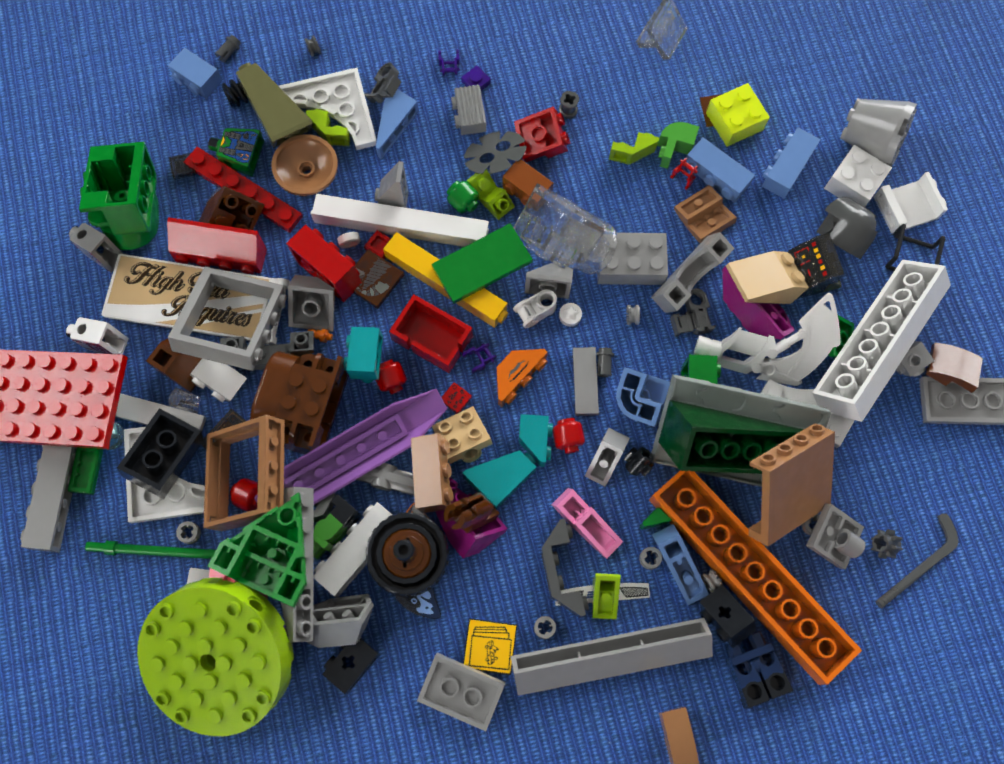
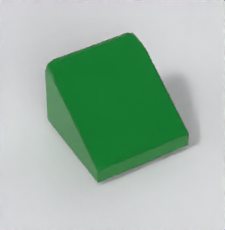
[639,508,671,530]

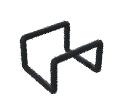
[885,224,946,271]

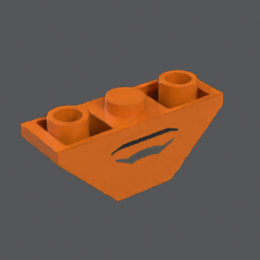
[496,349,548,407]

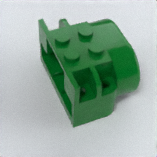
[79,142,159,250]

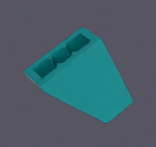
[462,450,536,509]

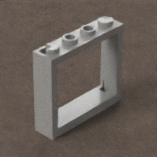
[168,266,287,371]

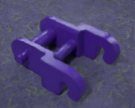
[438,49,460,76]
[462,343,497,374]

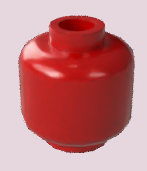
[375,359,407,395]
[553,418,585,454]
[230,478,258,512]

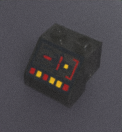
[788,233,844,299]

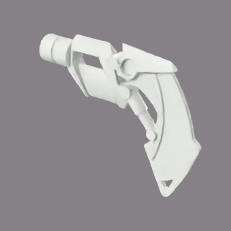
[693,293,840,386]

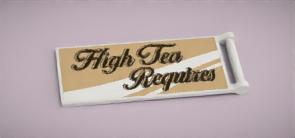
[101,254,290,345]

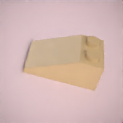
[726,251,809,304]

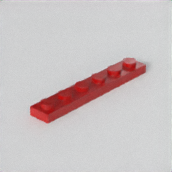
[183,147,303,233]

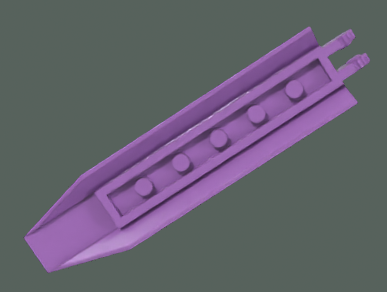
[254,389,448,504]

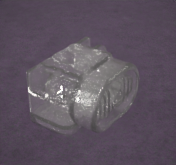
[513,183,617,275]

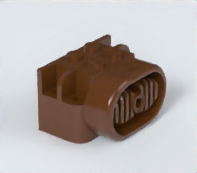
[250,351,349,454]

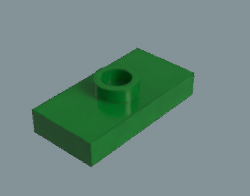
[68,447,104,495]

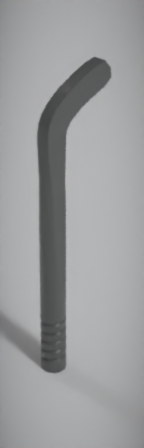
[875,514,958,609]

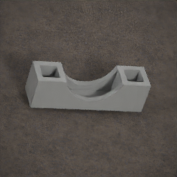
[651,232,734,313]

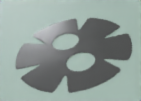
[464,131,526,174]

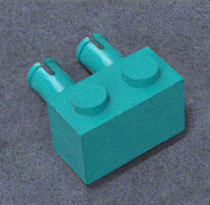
[344,327,383,383]

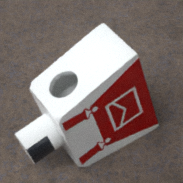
[66,317,129,354]

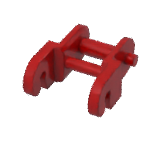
[670,158,698,190]

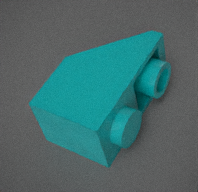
[519,414,553,467]

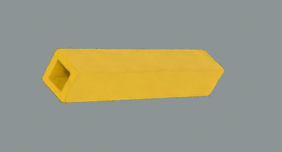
[383,232,508,328]

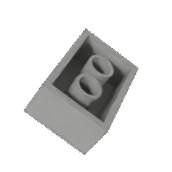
[597,232,668,285]

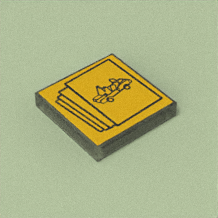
[463,618,517,675]

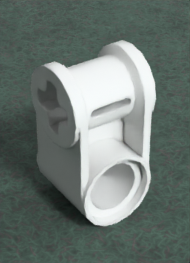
[513,289,557,328]

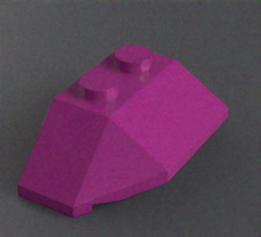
[722,266,795,339]

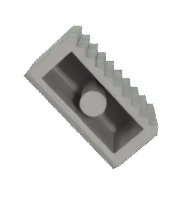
[451,85,486,135]

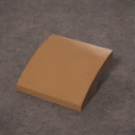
[674,185,736,243]

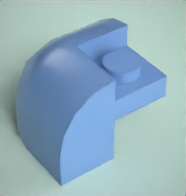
[616,367,670,427]

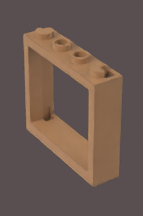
[203,415,285,531]

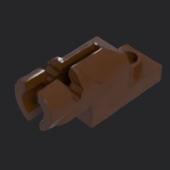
[444,492,500,534]

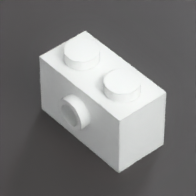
[190,359,247,403]

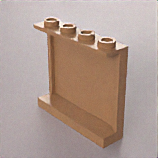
[749,423,835,546]

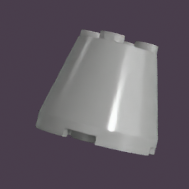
[840,98,918,167]

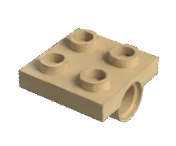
[432,406,493,464]

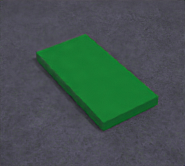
[431,223,533,304]

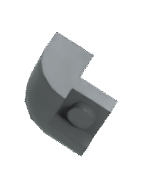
[816,197,878,259]

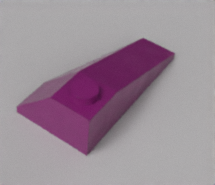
[435,477,507,558]

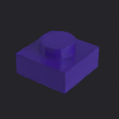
[461,65,491,91]

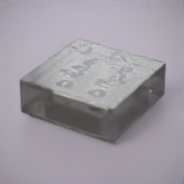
[169,153,196,180]

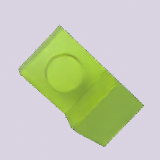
[592,573,621,619]

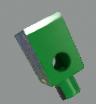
[208,128,264,177]

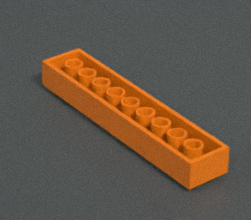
[649,471,862,685]

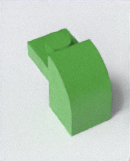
[657,122,699,169]

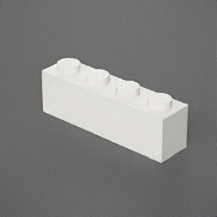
[313,502,392,598]

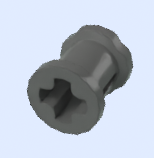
[559,91,579,119]

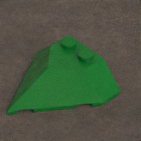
[207,492,307,608]

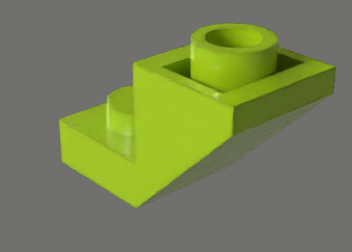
[306,109,350,146]
[609,132,659,165]
[466,169,515,220]

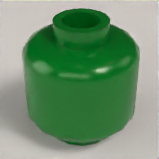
[447,181,479,214]

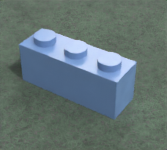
[762,127,821,199]
[686,137,755,203]

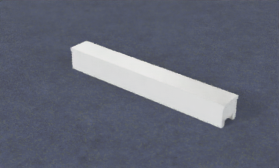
[311,194,489,247]

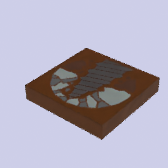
[354,249,404,309]

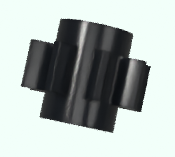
[624,447,655,476]

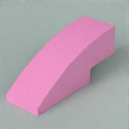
[551,488,623,559]

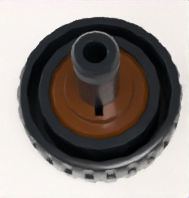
[365,512,449,597]

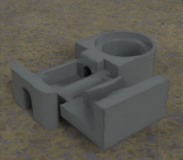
[365,62,401,103]
[670,288,716,337]

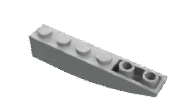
[281,487,314,642]

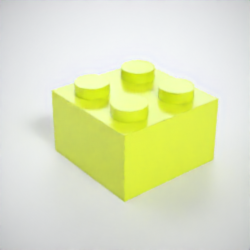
[706,83,770,147]

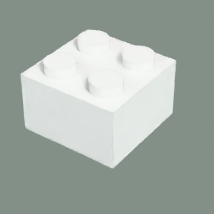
[824,145,892,207]

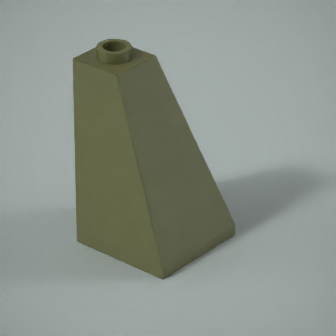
[236,62,313,148]

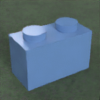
[168,48,222,99]

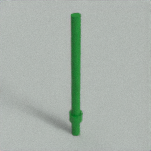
[85,540,216,559]

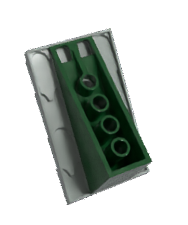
[651,374,831,487]

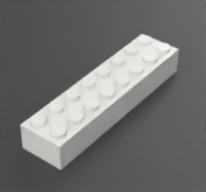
[812,260,951,422]

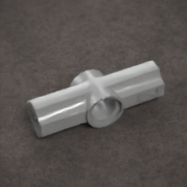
[356,463,414,495]

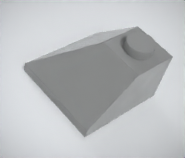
[525,262,573,299]
[288,275,334,332]

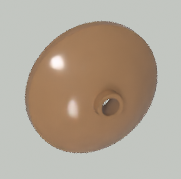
[271,134,338,196]

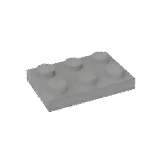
[417,653,506,731]

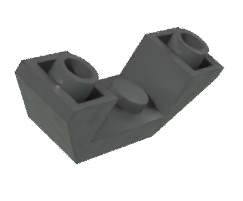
[220,331,314,371]
[541,518,589,618]

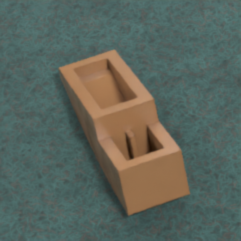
[659,707,699,764]

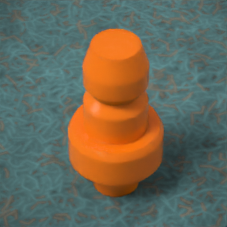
[307,329,333,343]

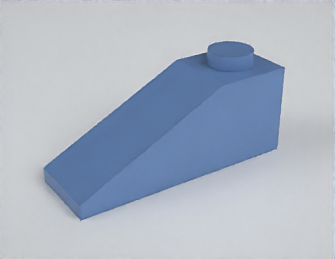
[376,89,419,159]
[652,524,709,605]

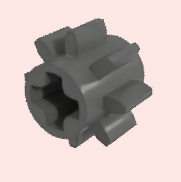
[871,529,903,559]

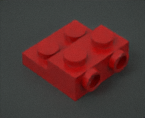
[514,106,570,162]

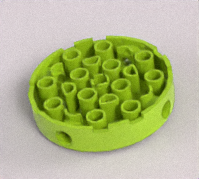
[137,577,294,737]

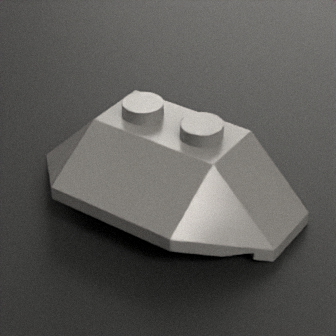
[285,594,374,648]

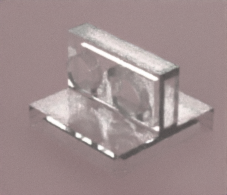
[636,0,688,60]

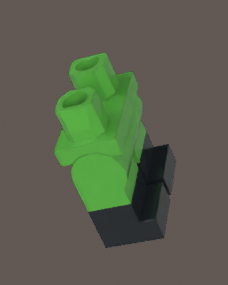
[313,494,362,560]

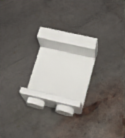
[874,172,948,234]

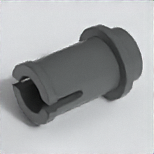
[214,35,241,63]
[596,348,614,377]

